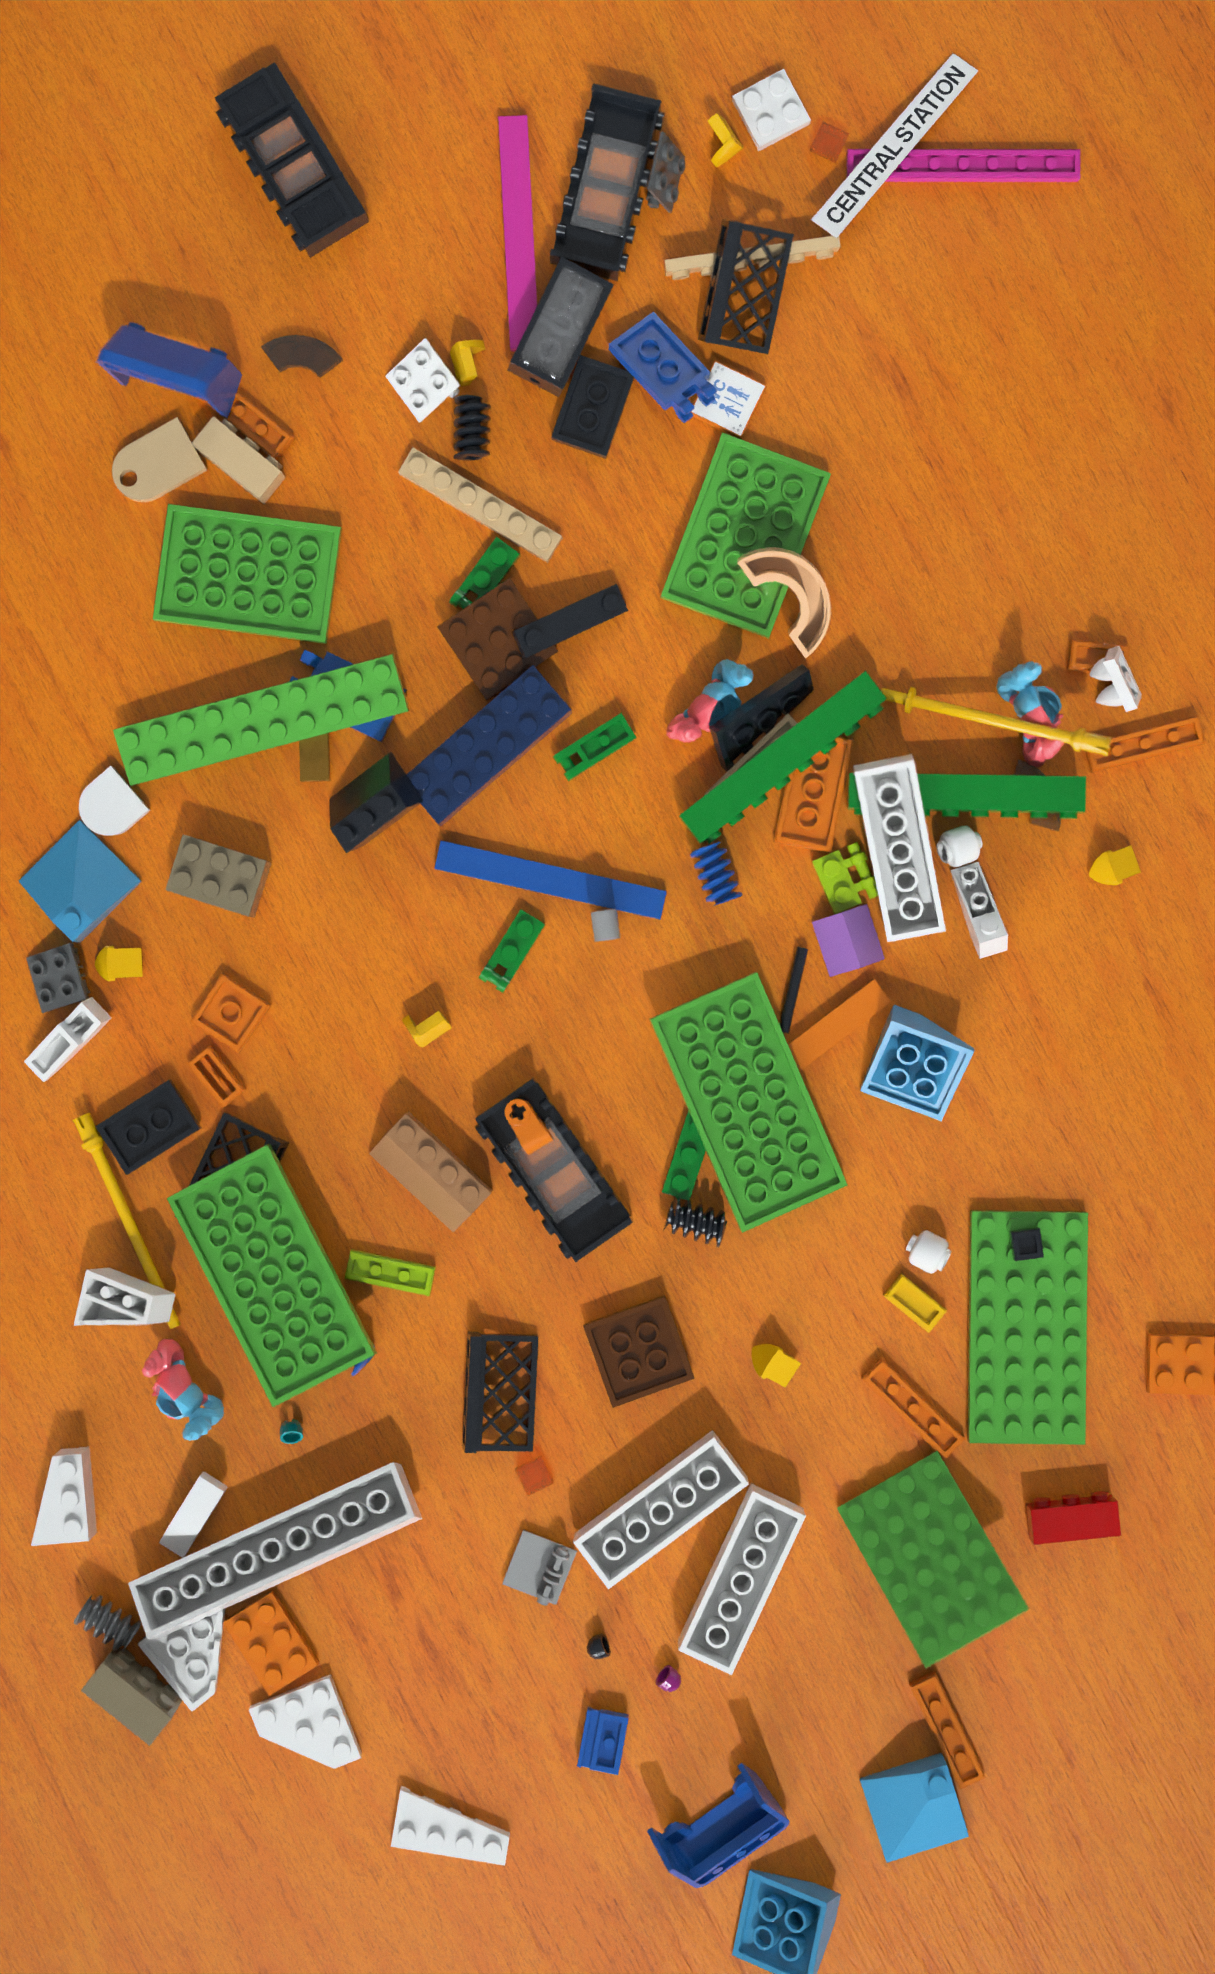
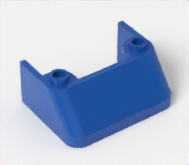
[96,322,242,419]
[647,1763,789,1888]

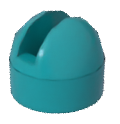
[280,1419,303,1444]

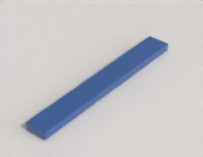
[434,841,667,920]

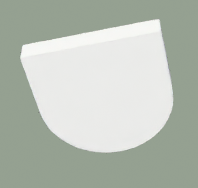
[79,766,150,836]

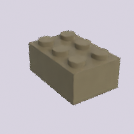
[165,834,272,918]
[81,1648,183,1746]

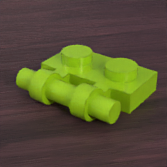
[812,842,879,915]

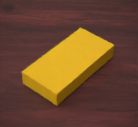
[883,1273,947,1333]

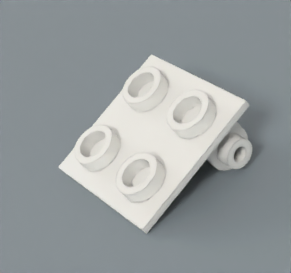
[386,338,460,423]

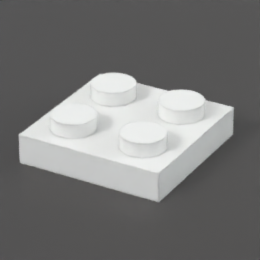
[732,69,811,151]

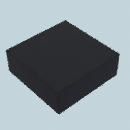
[1009,1227,1044,1261]

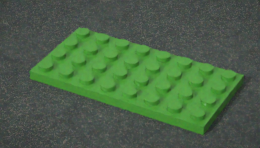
[649,972,848,1233]
[167,1144,377,1407]
[968,1210,1088,1445]

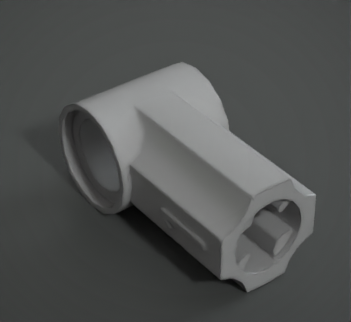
[591,909,621,942]

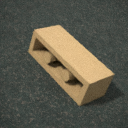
[191,416,286,504]

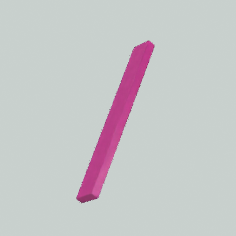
[498,115,537,352]
[847,149,1080,182]

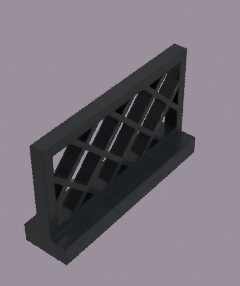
[698,219,794,354]
[174,1112,289,1217]
[462,1332,539,1453]

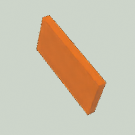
[774,736,854,853]

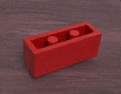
[1025,1491,1121,1545]

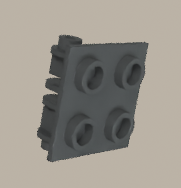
[646,131,685,213]
[26,943,91,1013]

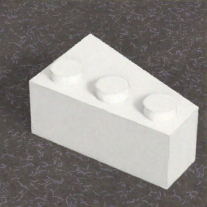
[73,1268,176,1326]
[31,1447,97,1546]

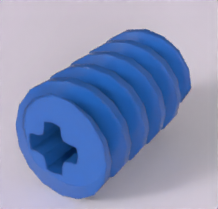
[690,841,743,906]

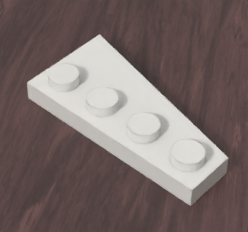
[391,1786,510,1866]

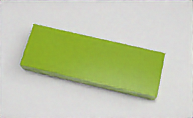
[344,1249,436,1296]

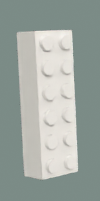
[853,754,946,942]
[573,1430,749,1589]
[678,1484,806,1675]

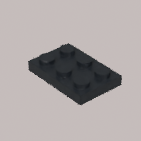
[551,355,634,459]
[95,1079,202,1175]

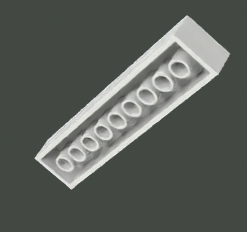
[128,1462,423,1639]

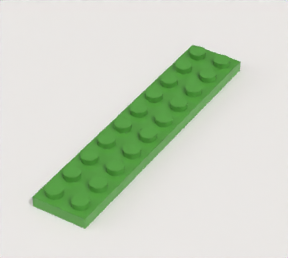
[113,654,409,786]

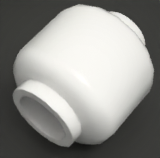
[937,826,983,867]
[906,1230,952,1274]

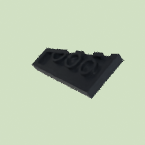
[709,664,814,772]

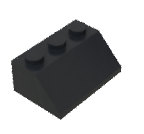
[329,752,423,853]

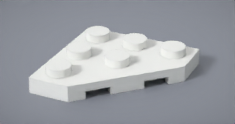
[138,1609,225,1712]
[249,1674,362,1769]

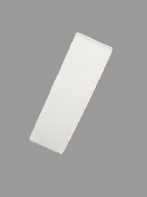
[24,997,112,1082]
[159,1471,228,1558]

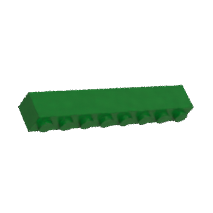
[679,671,887,845]
[848,773,1086,819]

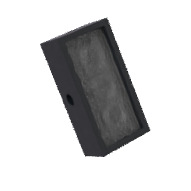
[507,257,614,397]

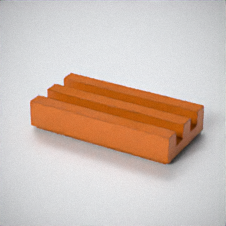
[186,1045,246,1108]

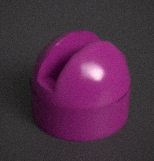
[656,1665,681,1692]

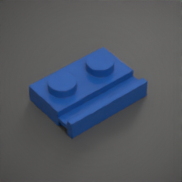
[577,1707,629,1775]

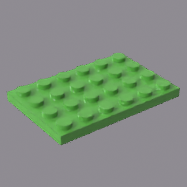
[660,432,831,639]
[153,504,342,644]
[837,1451,1030,1668]

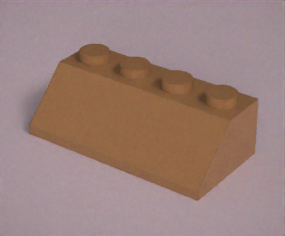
[369,1112,493,1232]

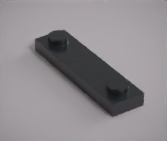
[511,584,628,659]

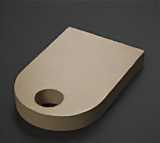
[112,417,207,502]

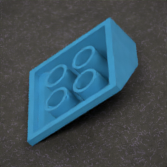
[19,820,142,942]
[860,1005,975,1121]
[859,1752,969,1863]
[732,1869,841,1974]

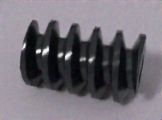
[453,395,491,461]
[663,1197,727,1248]

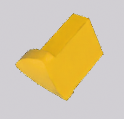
[708,113,744,167]
[450,340,485,387]
[1089,845,1141,885]
[95,946,143,981]
[402,1011,452,1048]
[752,1344,801,1387]

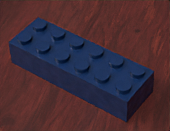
[406,665,572,826]

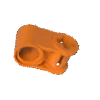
[505,1099,554,1155]

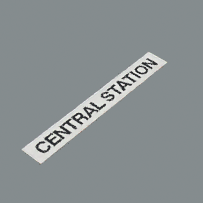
[811,53,978,238]

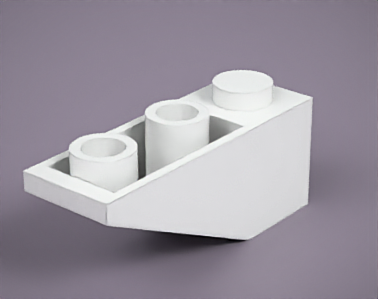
[951,862,1008,959]

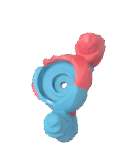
[667,659,753,742]
[996,661,1064,768]
[142,1339,224,1441]

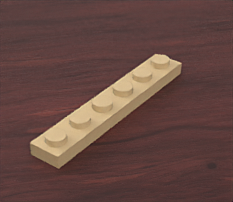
[664,236,840,280]
[398,448,562,563]

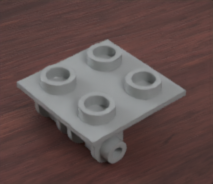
[502,1530,577,1606]

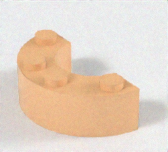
[737,547,831,658]

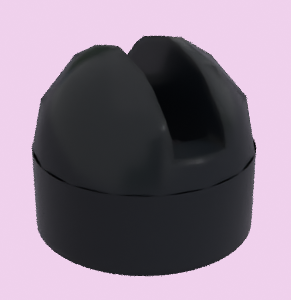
[587,1633,611,1659]

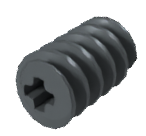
[74,1595,142,1652]

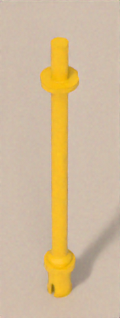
[881,687,1112,756]
[73,1113,181,1329]

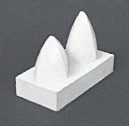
[1089,646,1142,712]

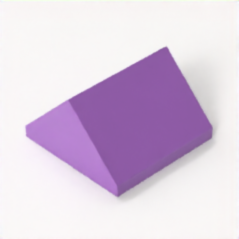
[812,904,885,977]

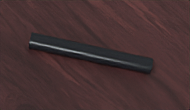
[779,947,808,1034]

